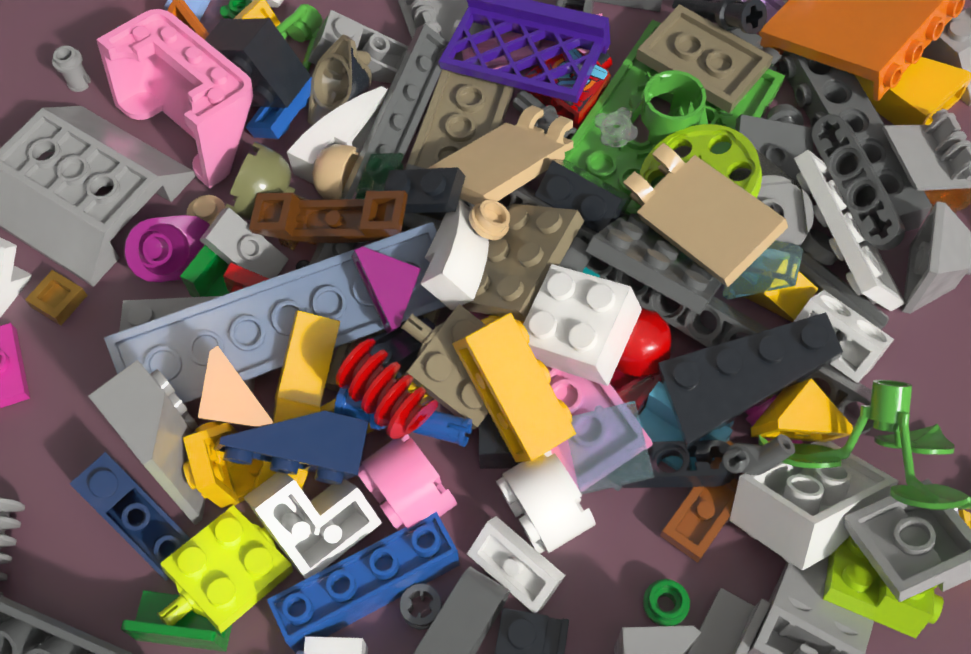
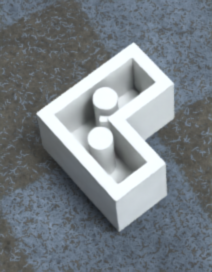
[244,472,382,579]

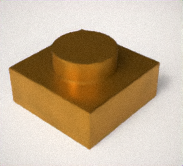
[25,270,88,326]

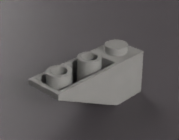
[308,10,409,83]

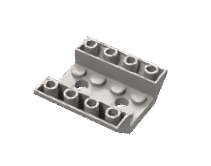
[0,106,196,287]

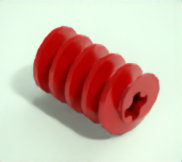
[336,338,439,439]

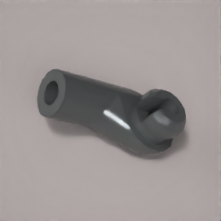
[722,434,795,475]

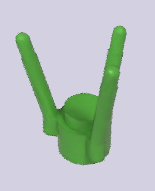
[276,4,323,71]

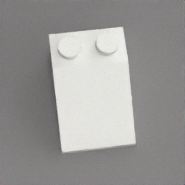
[729,441,899,570]

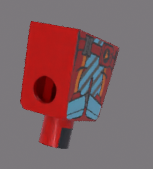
[525,48,612,130]

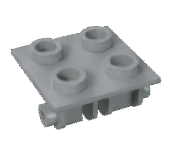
[398,0,483,42]
[882,109,971,191]

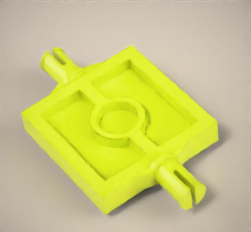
[157,505,293,633]

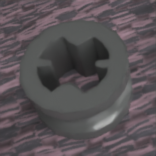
[400,583,442,630]

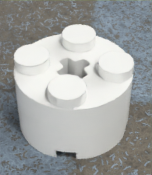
[496,450,596,554]

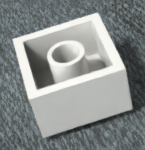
[523,264,642,386]

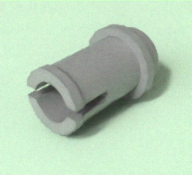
[52,46,91,92]

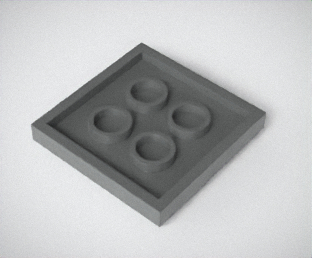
[586,213,722,315]

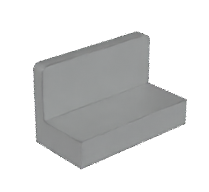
[687,588,771,654]

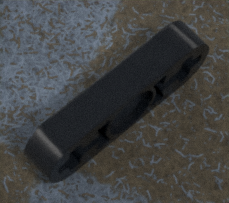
[609,440,736,488]

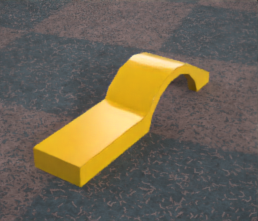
[252,311,340,491]

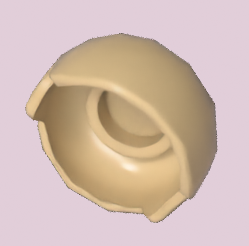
[312,144,359,200]

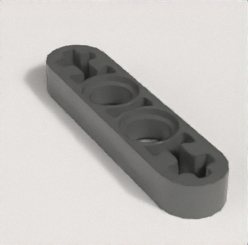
[812,114,905,250]

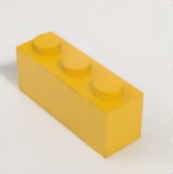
[452,313,576,462]

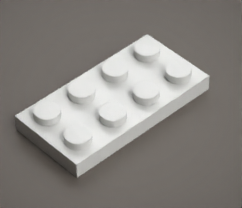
[794,150,906,311]

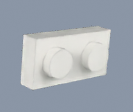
[467,516,566,614]

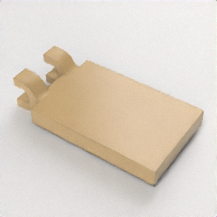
[427,105,574,205]
[623,143,788,287]

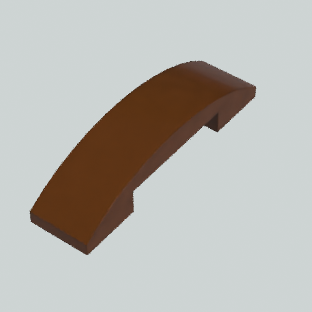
[249,191,408,243]

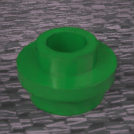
[643,579,690,626]

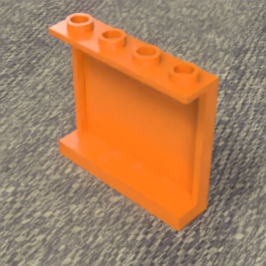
[759,0,965,101]

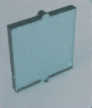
[568,401,654,495]

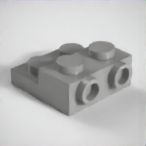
[844,478,971,602]

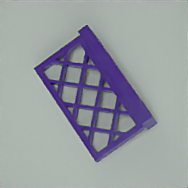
[439,0,611,103]

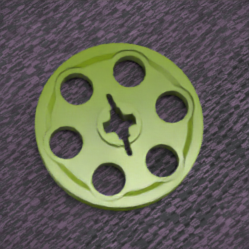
[640,124,762,198]

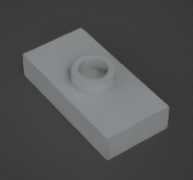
[200,207,289,279]

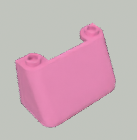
[96,9,253,188]

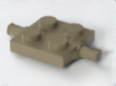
[401,304,489,429]

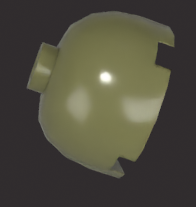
[225,142,296,222]

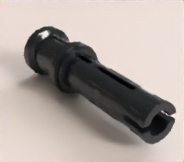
[672,0,767,34]

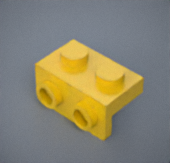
[183,421,238,508]

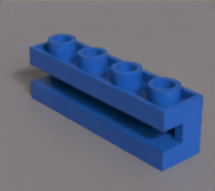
[267,511,460,653]

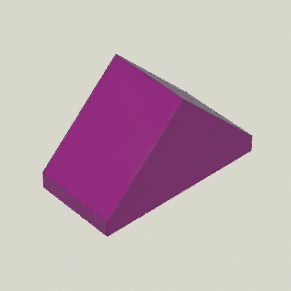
[351,246,421,333]

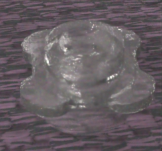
[595,107,638,147]

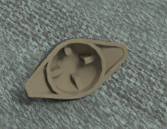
[308,34,372,126]

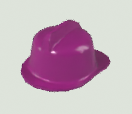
[124,215,210,282]

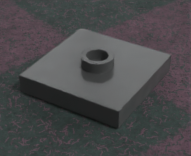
[730,114,813,190]

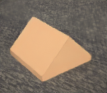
[198,346,273,428]

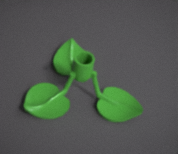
[758,380,971,510]

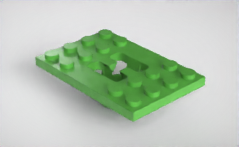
[564,19,785,215]

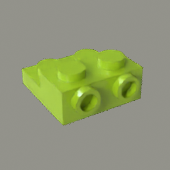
[823,536,944,639]

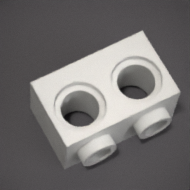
[794,290,894,383]

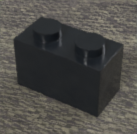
[534,160,632,233]

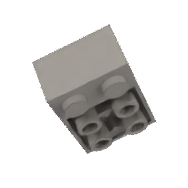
[747,556,874,654]

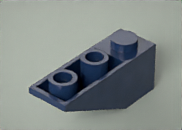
[213,411,369,485]
[70,452,191,581]

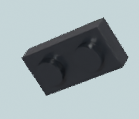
[383,167,466,213]

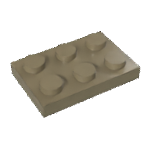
[636,4,773,114]
[462,204,584,321]

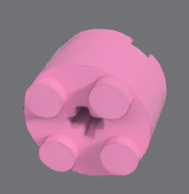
[358,434,457,533]

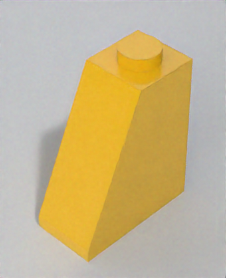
[855,57,971,125]

